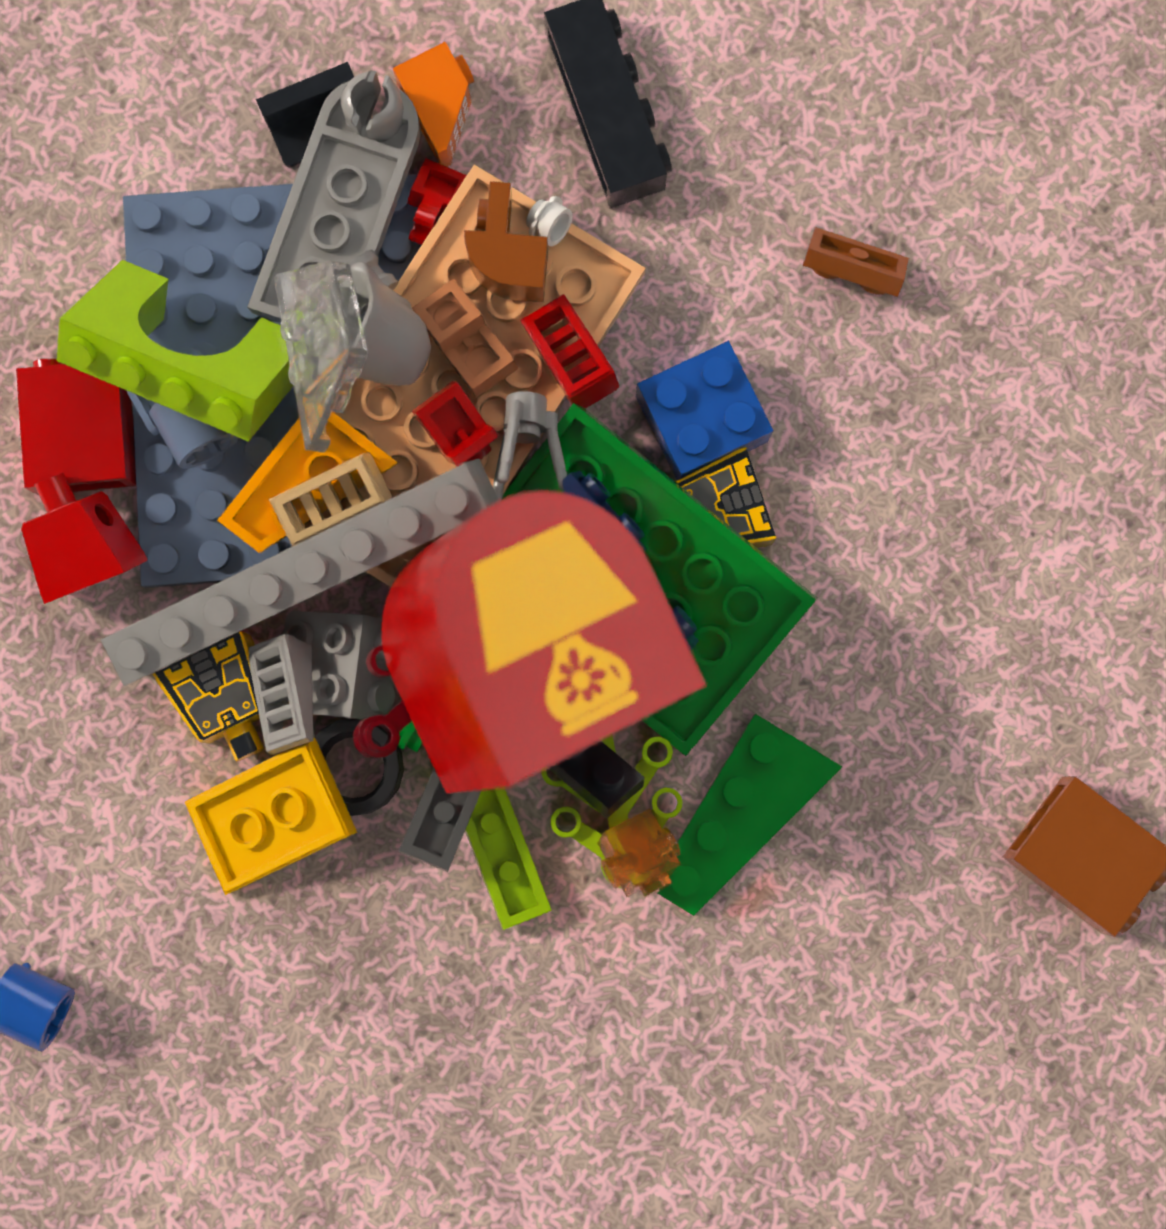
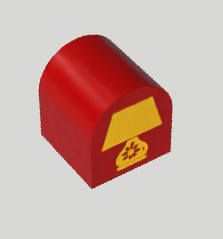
[381,491,706,793]

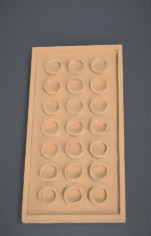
[304,164,646,588]

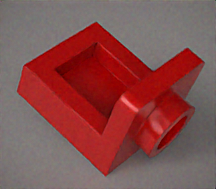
[412,381,499,467]

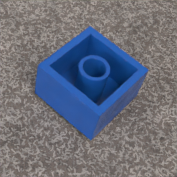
[635,340,774,481]

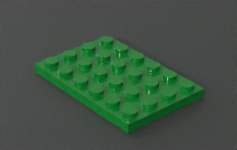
[501,403,818,756]

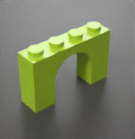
[57,260,308,442]

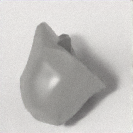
[315,262,431,386]

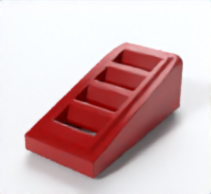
[520,294,619,409]

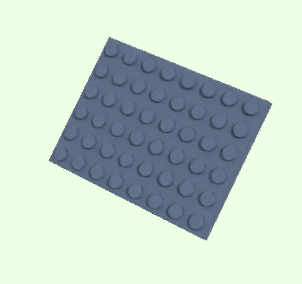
[123,175,422,588]

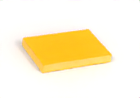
[185,738,358,895]

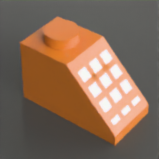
[392,41,474,167]

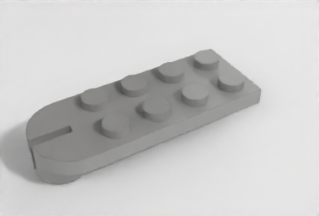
[247,71,421,335]

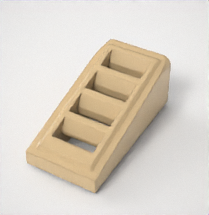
[269,452,392,547]

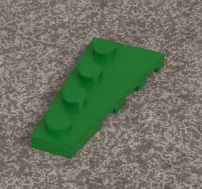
[649,714,842,916]

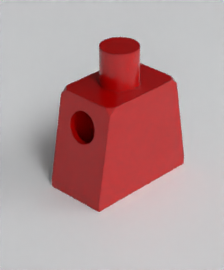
[21,472,148,604]

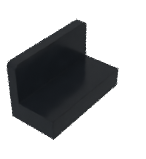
[256,62,354,168]

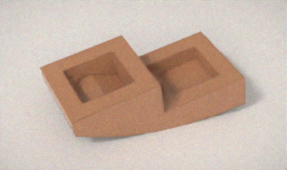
[412,279,518,398]

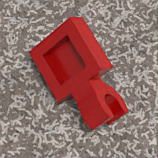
[407,158,467,245]

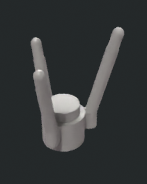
[493,391,567,501]

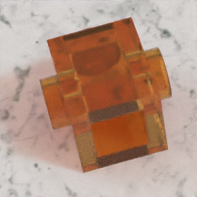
[597,808,681,898]

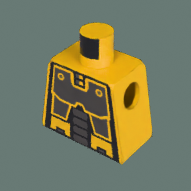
[676,447,776,548]
[153,631,264,762]

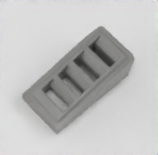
[249,634,313,755]

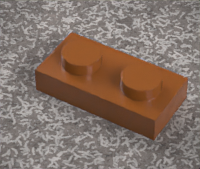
[803,227,909,297]

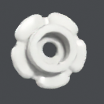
[526,196,572,246]

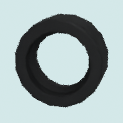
[315,719,404,816]

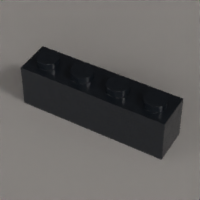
[544,0,672,209]

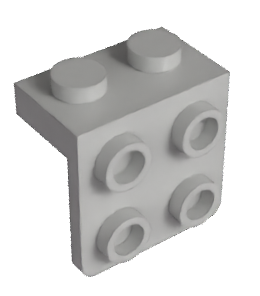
[282,611,395,720]

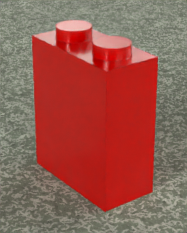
[16,358,136,496]

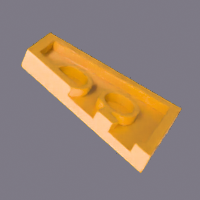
[217,398,398,554]

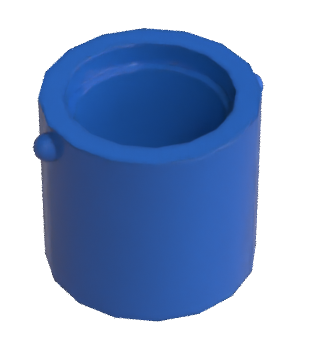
[0,963,75,1052]

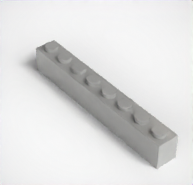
[101,459,499,686]

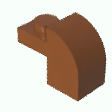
[464,181,548,302]

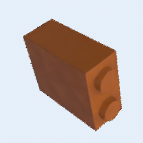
[1002,776,1166,937]

